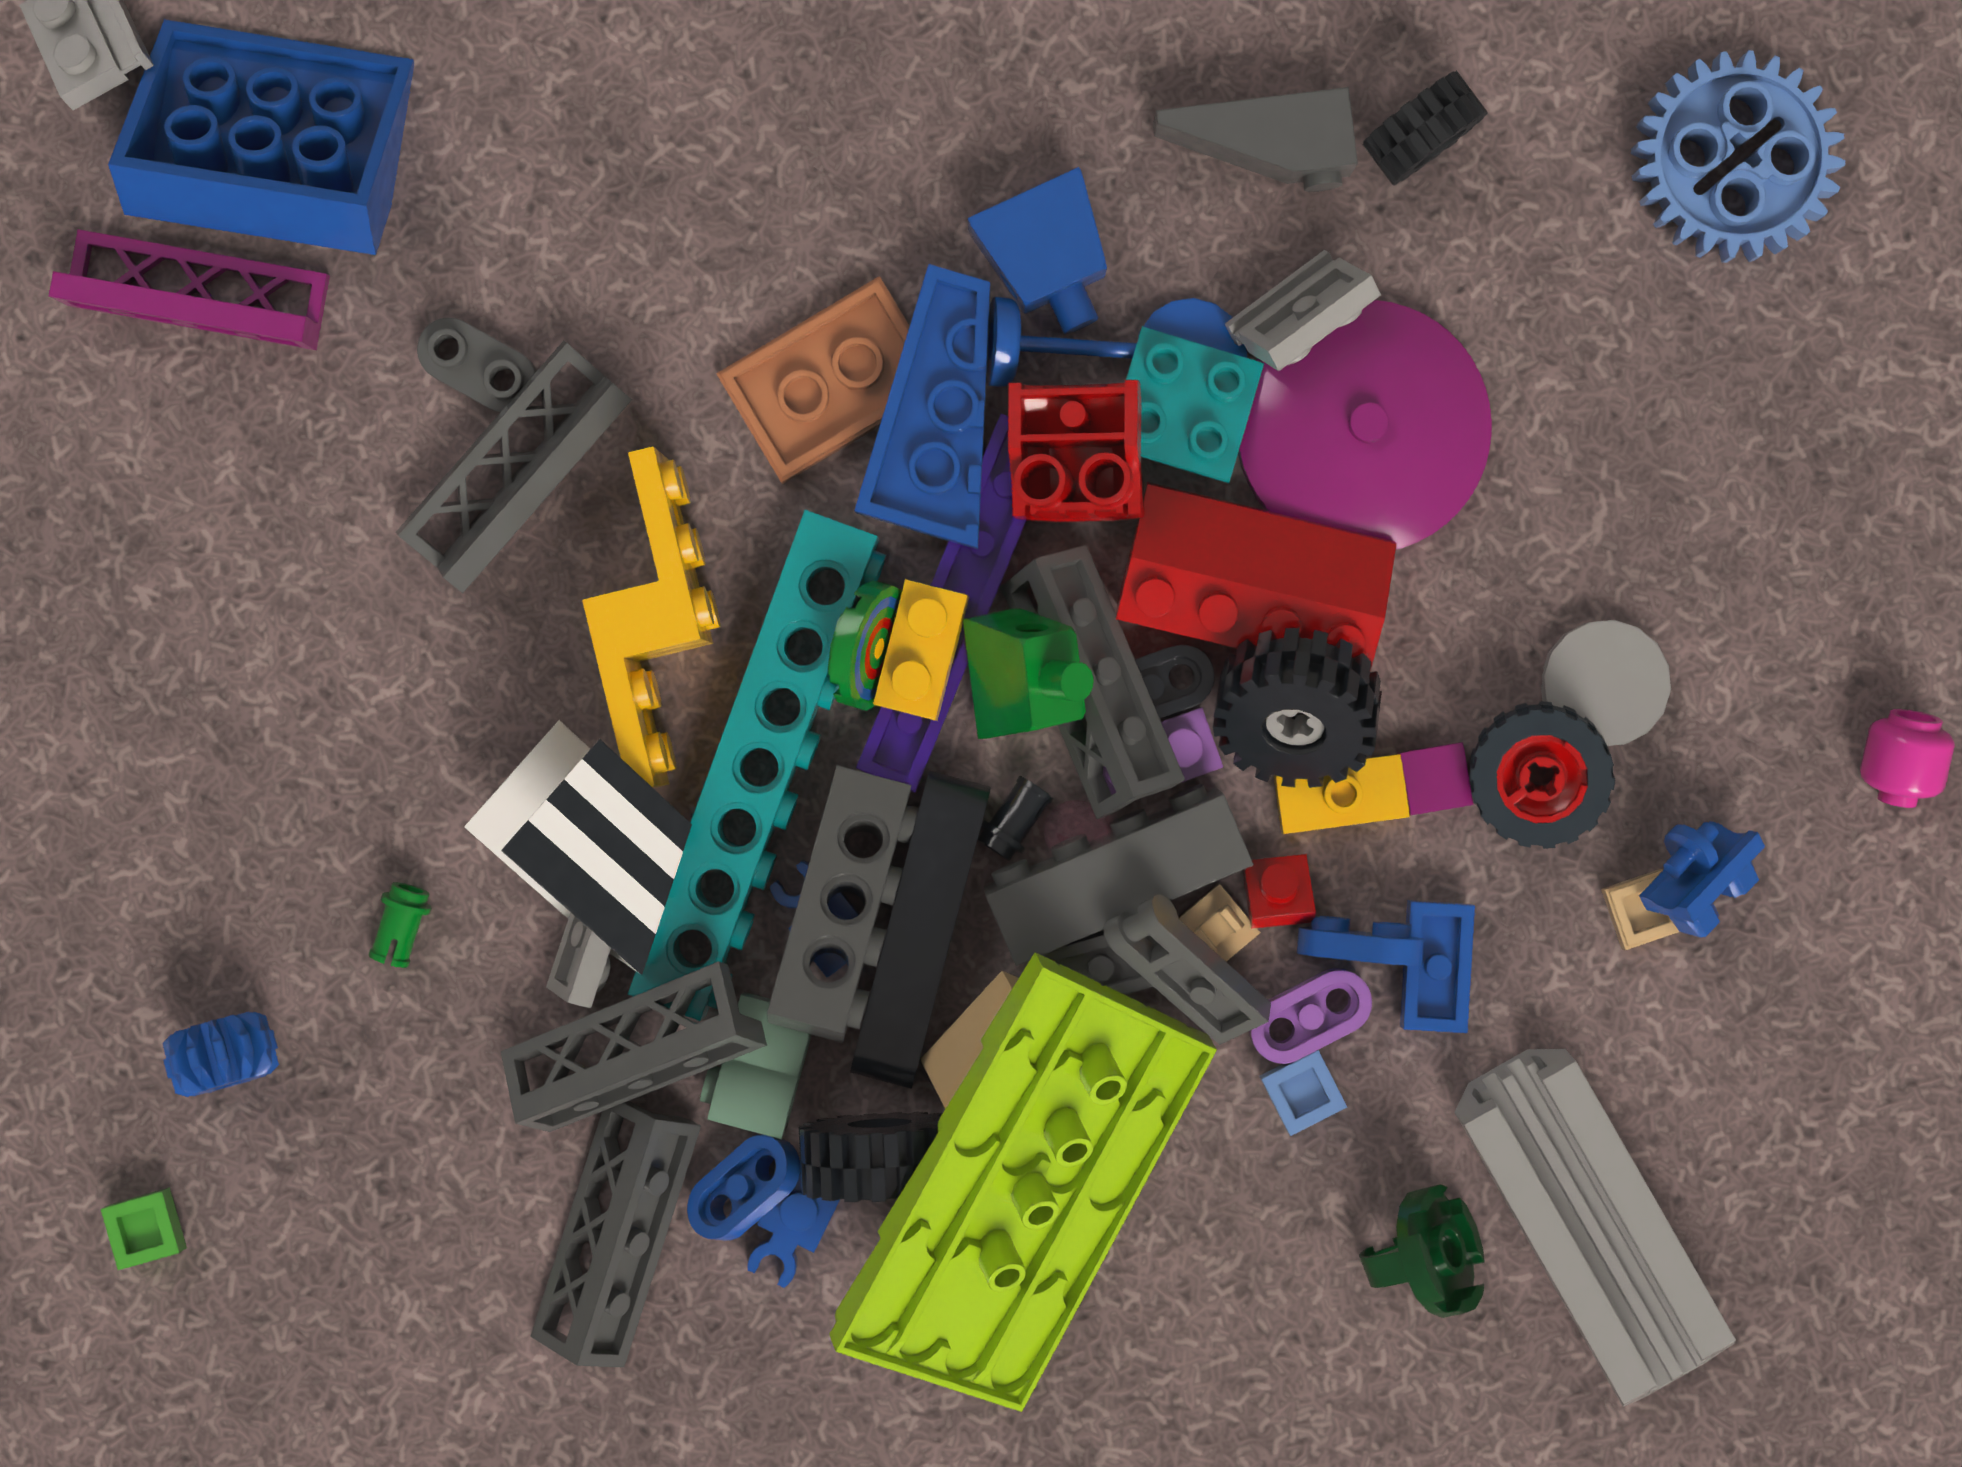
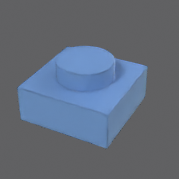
[1259,1050,1347,1136]

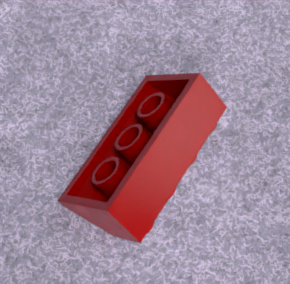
[1116,482,1397,671]

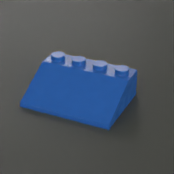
[108,19,414,255]

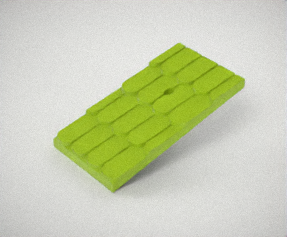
[829,952,1217,1412]

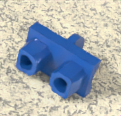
[1639,821,1765,938]

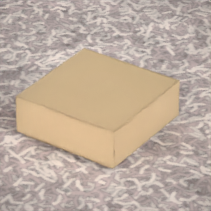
[1601,869,1679,950]

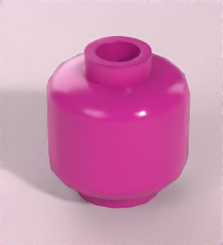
[1860,709,1955,808]

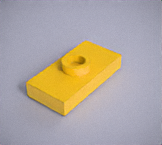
[1274,754,1410,834]

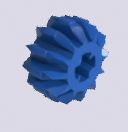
[162,1012,279,1097]

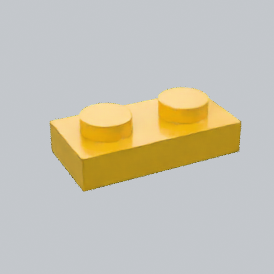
[873,579,969,721]

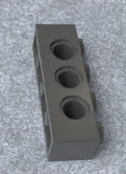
[767,765,919,1043]

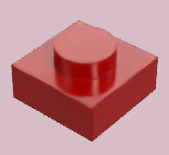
[1243,854,1316,929]

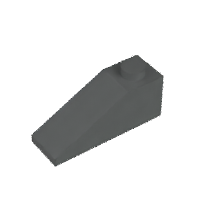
[1153,87,1358,192]

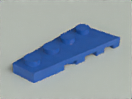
[854,264,991,550]

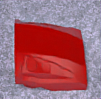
[1008,380,1145,522]

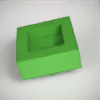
[101,1187,187,1270]

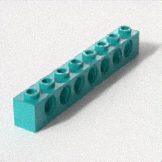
[627,510,886,1021]

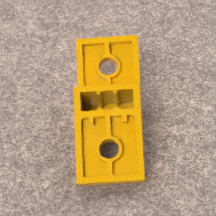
[582,446,721,788]

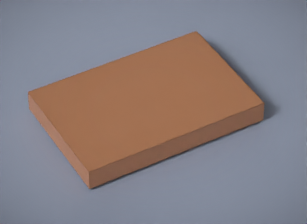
[716,276,910,484]

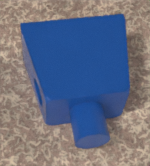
[968,167,1107,335]

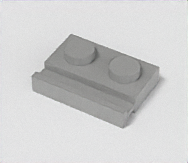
[19,0,154,110]
[1225,250,1381,371]

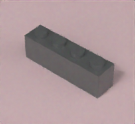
[984,784,1254,966]

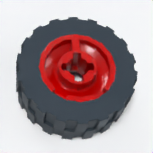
[1469,701,1615,849]

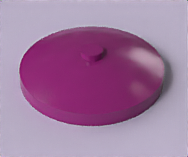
[1238,300,1492,550]

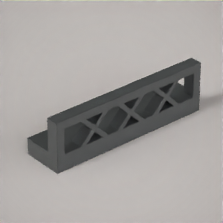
[396,340,632,593]
[1001,545,1185,819]
[501,961,767,1132]
[530,1101,701,1367]

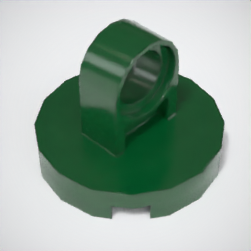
[1359,1184,1485,1318]

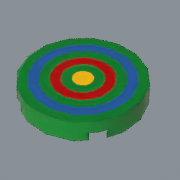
[828,580,902,711]

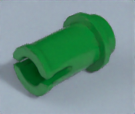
[368,882,432,968]

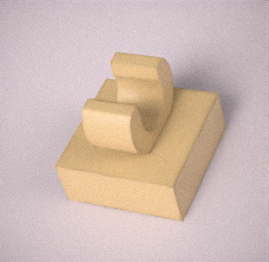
[1178,883,1261,962]

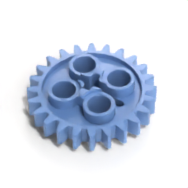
[1631,50,1845,263]

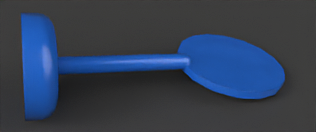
[986,297,1247,387]

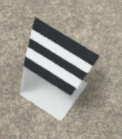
[464,720,692,975]

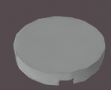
[1541,620,1671,746]

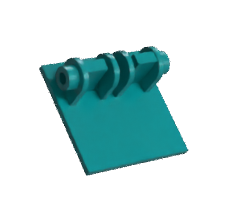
[1126,326,1264,483]

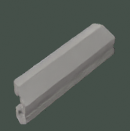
[1454,1049,1736,1407]

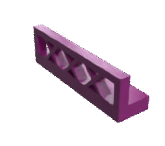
[48,229,330,350]

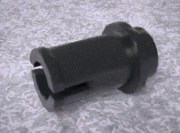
[978,776,1053,861]

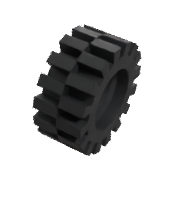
[1363,70,1488,185]

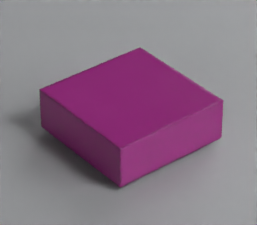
[1397,742,1474,816]

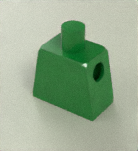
[963,608,1094,739]

